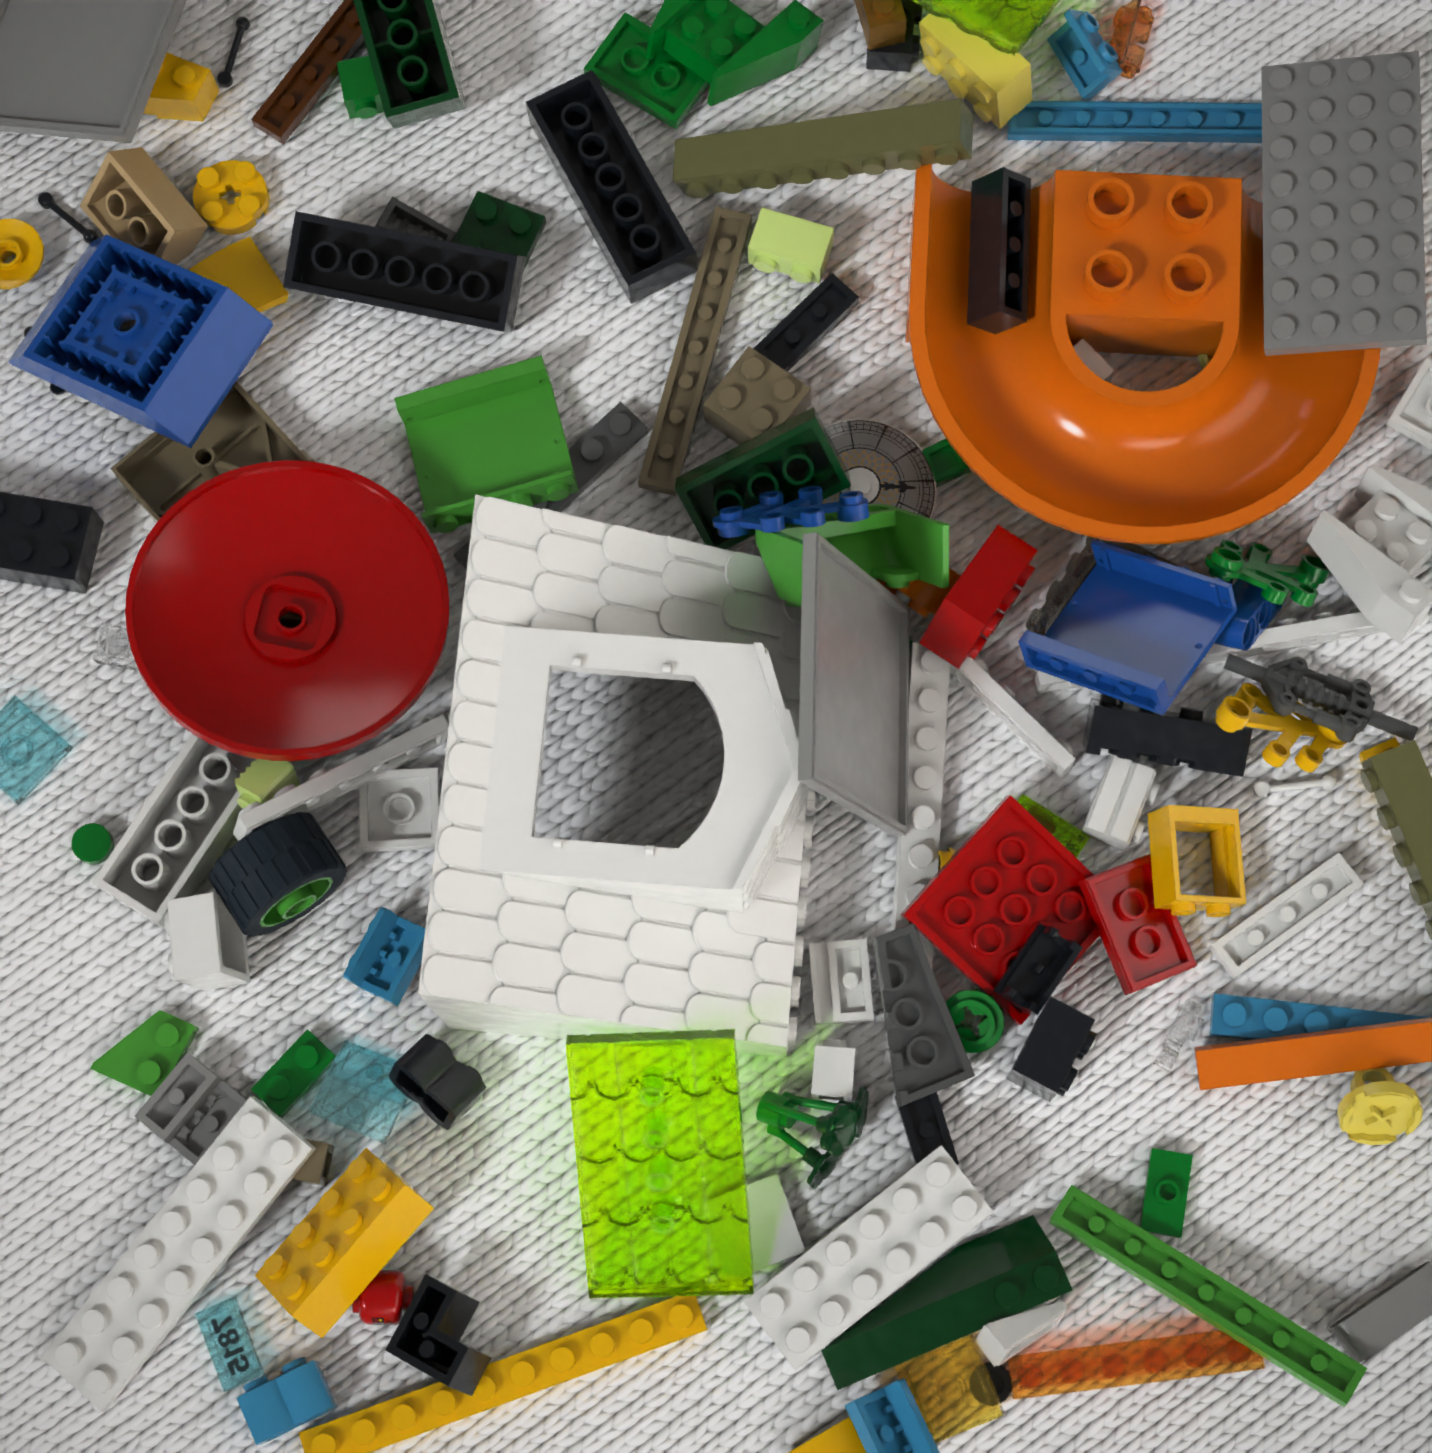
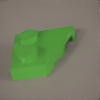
[90,1010,199,1096]

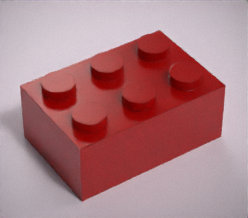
[919,525,1038,669]

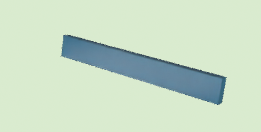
[1007,101,1262,143]

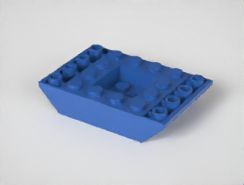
[8,234,273,448]

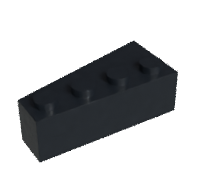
[1082,693,1252,777]

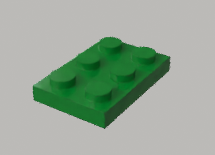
[584,12,709,130]

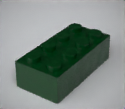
[675,407,851,550]

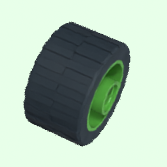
[209,812,347,936]

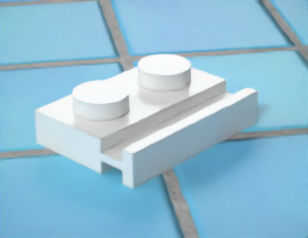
[808,938,874,1025]

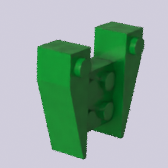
[646,0,824,106]

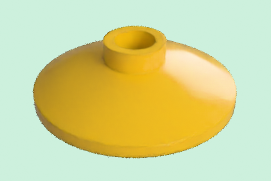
[0,218,44,290]

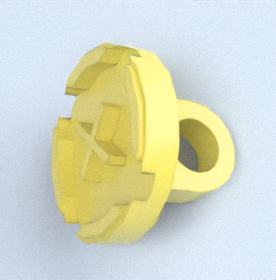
[1337,1068,1423,1145]

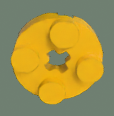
[193,160,270,235]

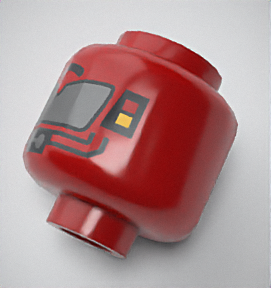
[352,1270,414,1325]

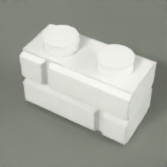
[1081,754,1160,850]

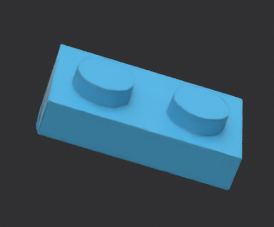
[1047,9,1123,100]
[343,907,425,1007]
[845,1378,940,1453]

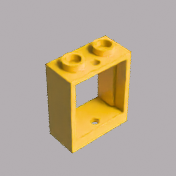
[1147,805,1246,917]

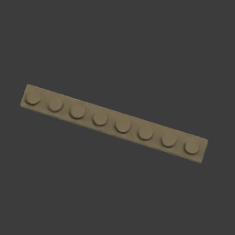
[638,206,752,496]

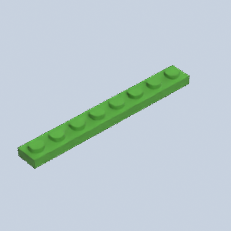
[1049,1185,1367,1407]

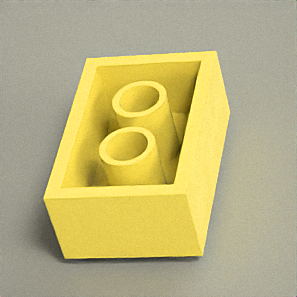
[919,0,1033,129]

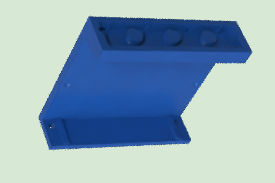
[1018,540,1237,715]

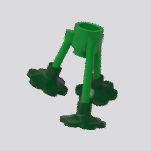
[756,1086,869,1189]

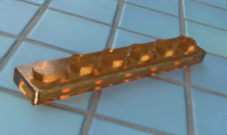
[1007,1330,1265,1400]

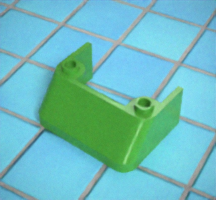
[755,504,949,607]

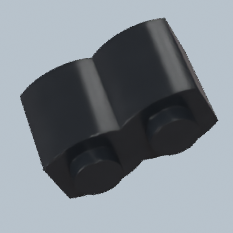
[388,1034,486,1130]

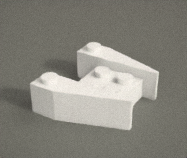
[1306,464,1432,644]

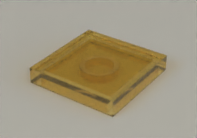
[894,1334,1005,1443]

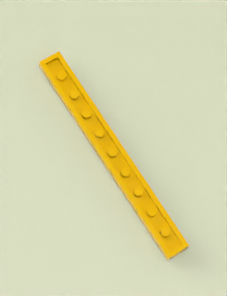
[299,1290,708,1453]

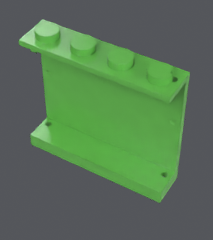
[394,355,579,534]

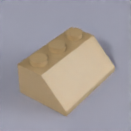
[80,147,208,265]

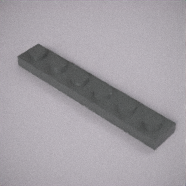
[454,401,648,570]

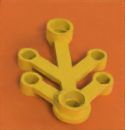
[1215,683,1347,773]

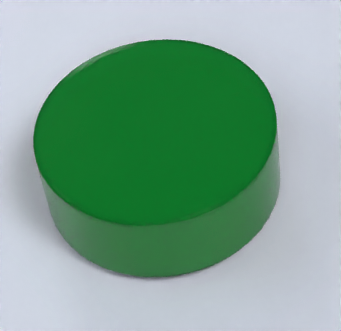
[71,823,114,865]

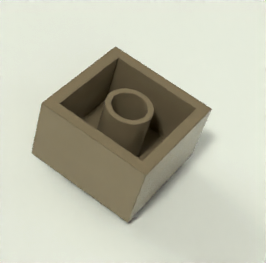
[703,346,811,445]

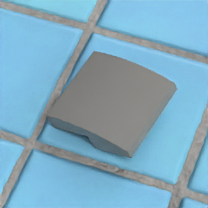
[134,1052,247,1165]

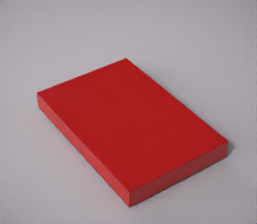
[1078,854,1197,995]

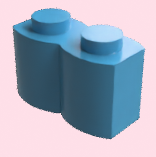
[236,1357,337,1445]

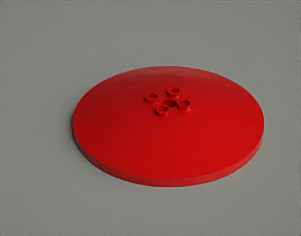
[125,460,450,761]

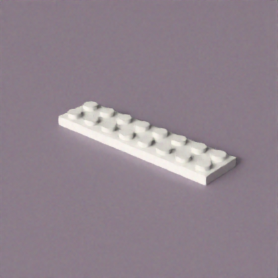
[41,1096,316,1412]

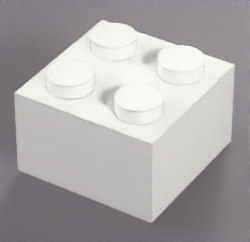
[164,892,250,991]

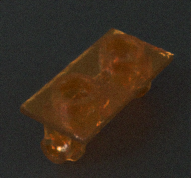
[1109,0,1154,79]

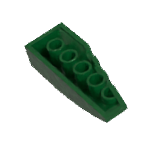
[821,1215,1073,1390]

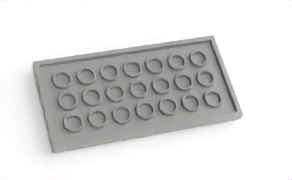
[1261,51,1427,356]

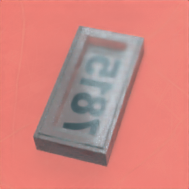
[195,1297,265,1392]

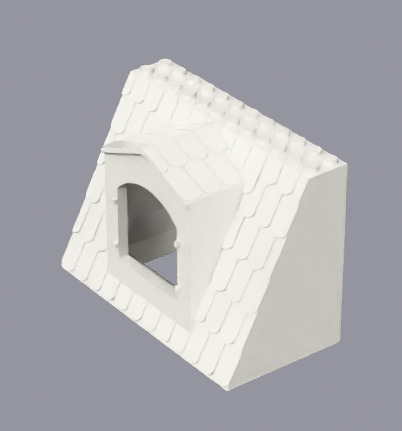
[418,495,816,1057]

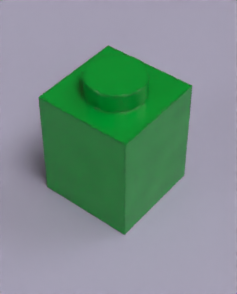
[337,55,384,119]

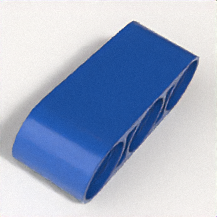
[1214,578,1286,651]

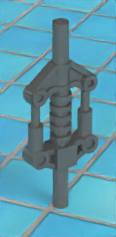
[1223,654,1418,742]

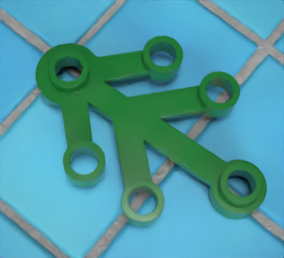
[1204,540,1330,607]

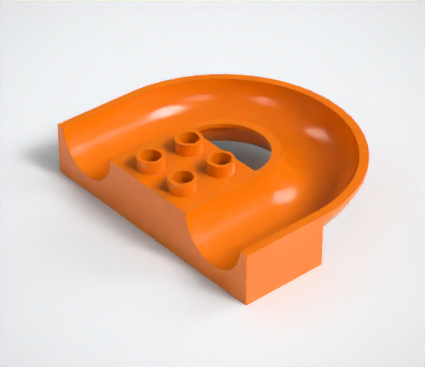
[905,164,1381,544]

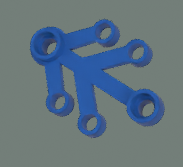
[712,486,870,538]

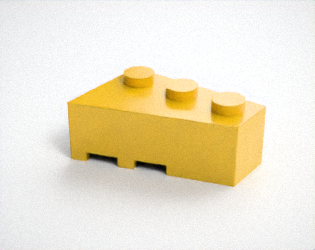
[143,53,220,122]

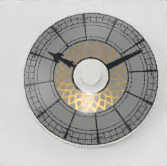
[820,419,937,518]

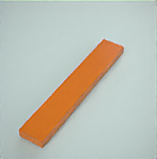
[1194,1017,1432,1090]

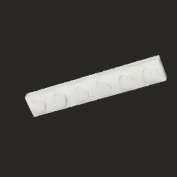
[233,714,449,841]

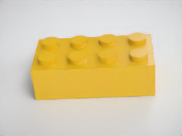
[255,1148,434,1338]

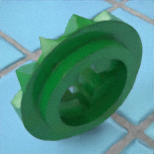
[945,988,1005,1053]

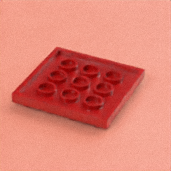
[900,795,1100,1025]

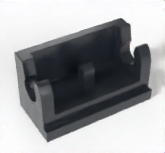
[993,923,1083,1015]

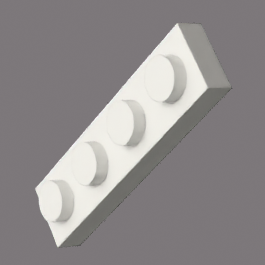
[950,656,1075,779]
[1209,852,1364,980]

